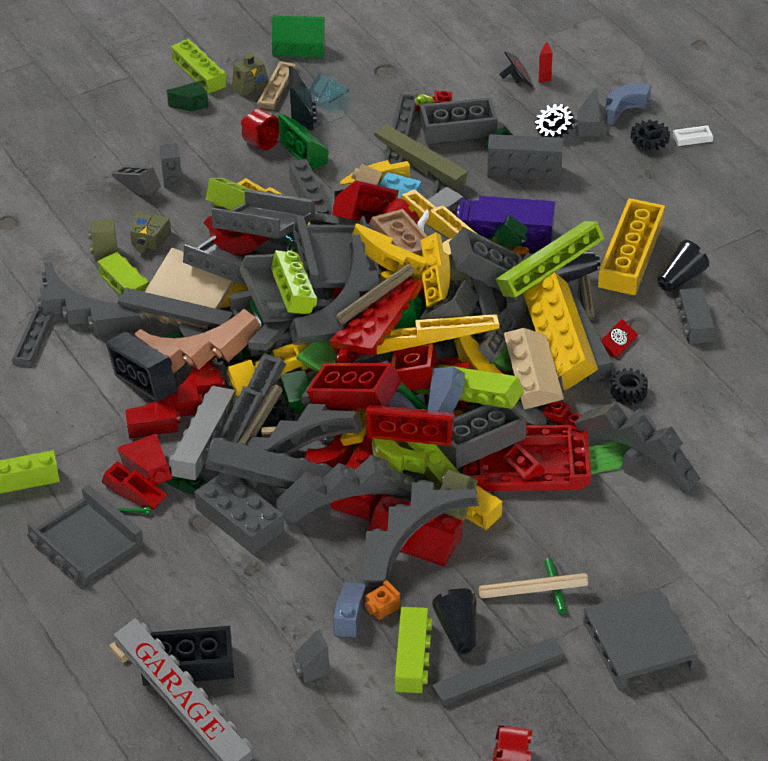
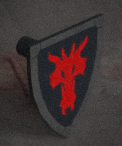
[499,52,533,87]

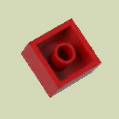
[392,343,439,392]

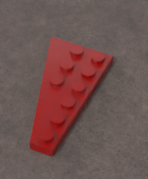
[329,277,423,355]

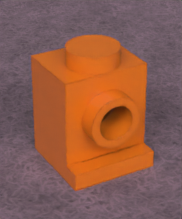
[365,580,400,620]

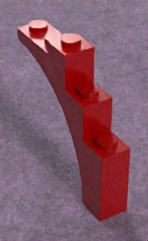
[125,358,225,438]

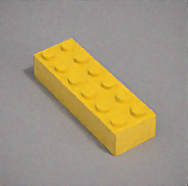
[598,198,665,296]
[523,272,598,391]

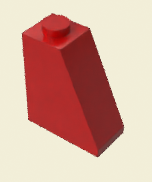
[117,434,173,485]

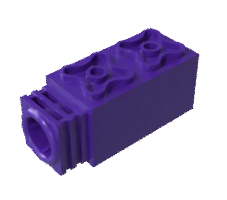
[456,196,555,254]

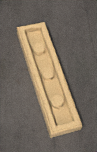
[257,61,296,110]

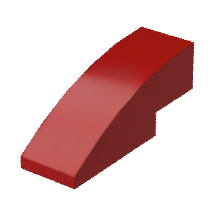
[102,461,167,510]

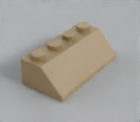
[504,328,564,410]

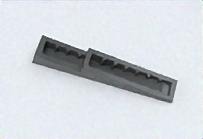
[218,353,286,444]

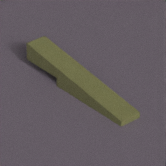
[374,124,468,190]

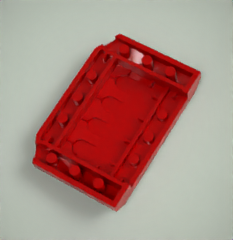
[463,425,591,492]

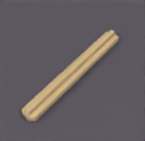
[479,573,588,599]

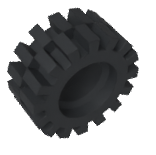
[610,368,648,405]

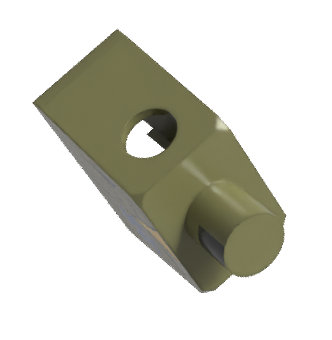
[232,52,269,97]
[130,212,171,253]

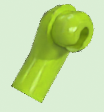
[415,94,435,106]

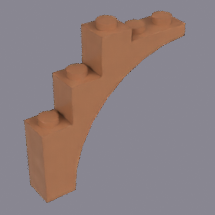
[134,309,262,374]

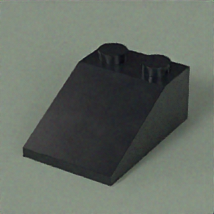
[289,66,317,131]

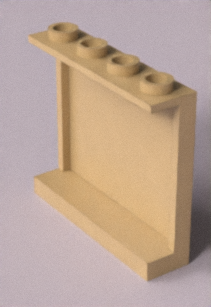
[141,248,235,331]

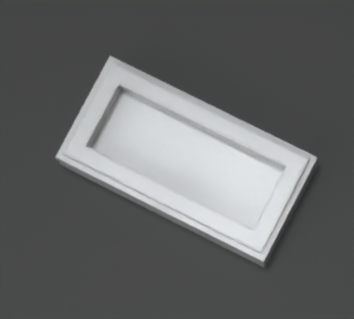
[673,125,713,146]

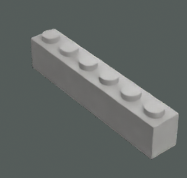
[169,386,236,481]

